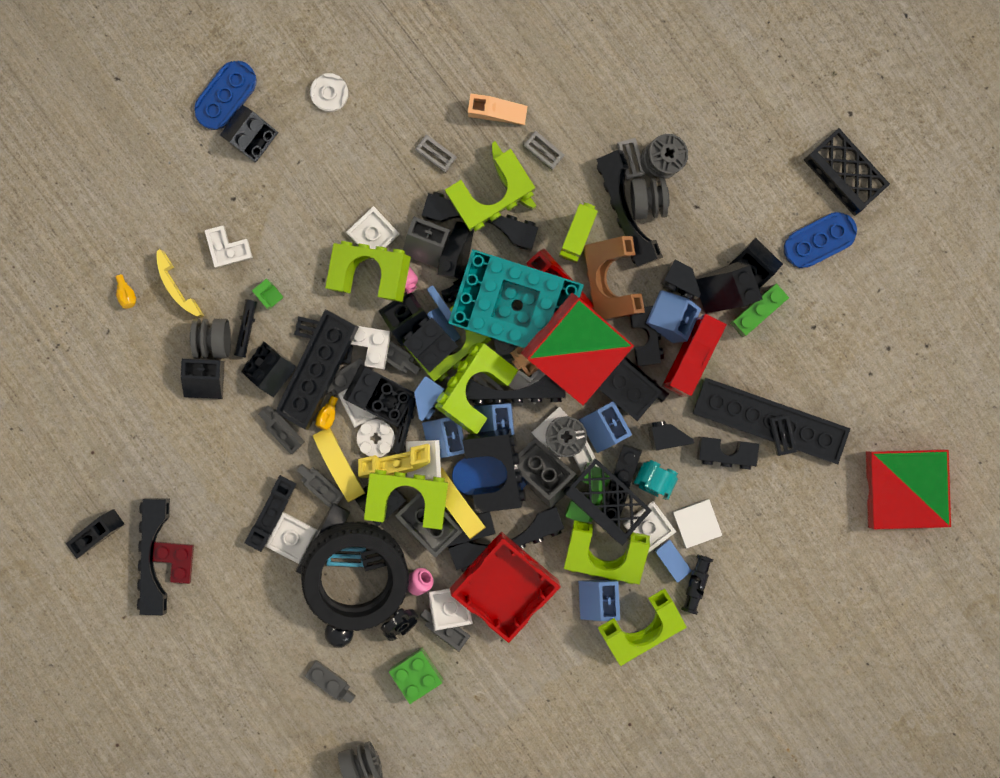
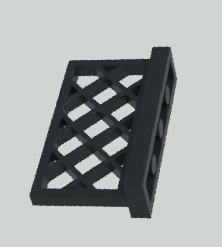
[804,128,890,216]
[563,458,652,546]

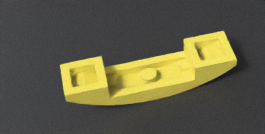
[157,249,204,318]
[313,428,365,503]
[358,444,430,478]
[428,468,486,539]

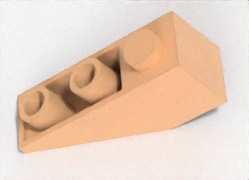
[468,93,527,125]

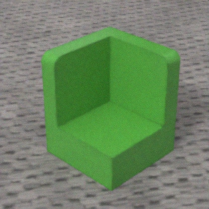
[252,278,283,310]

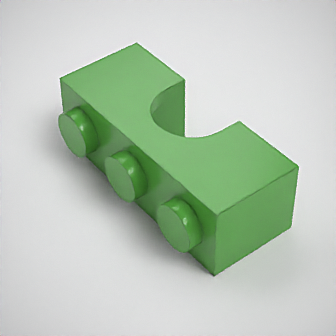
[730,283,789,337]
[564,462,610,523]

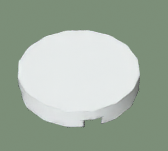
[310,73,348,112]

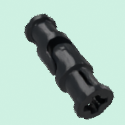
[681,554,714,615]

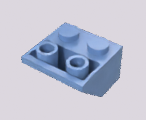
[646,290,701,343]
[414,376,446,421]
[579,401,632,453]
[474,402,515,435]
[422,417,465,458]
[578,579,620,621]

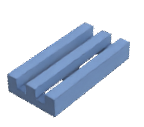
[427,285,452,321]

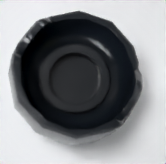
[325,624,354,648]

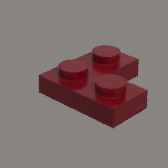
[153,542,194,584]

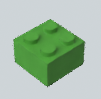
[389,647,443,704]

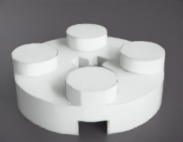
[357,419,395,457]

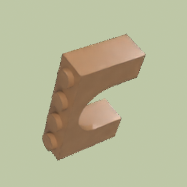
[584,236,645,320]

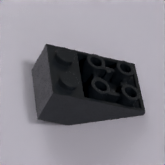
[343,365,415,427]

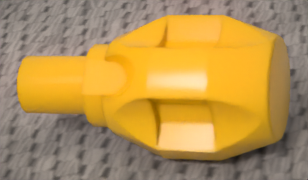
[116,274,136,309]
[315,396,338,430]

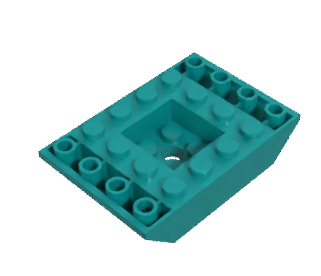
[448,249,584,348]

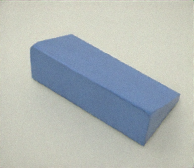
[427,307,461,342]
[654,539,692,583]

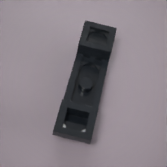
[244,475,297,552]

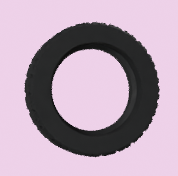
[301,522,409,631]

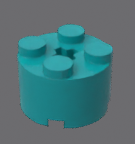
[633,460,678,500]

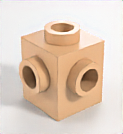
[510,347,538,377]

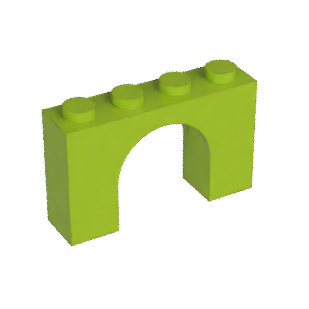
[445,149,536,232]
[559,202,598,264]
[325,241,411,302]
[405,306,493,382]
[435,343,518,434]
[364,469,449,530]
[564,520,650,585]
[598,588,687,666]

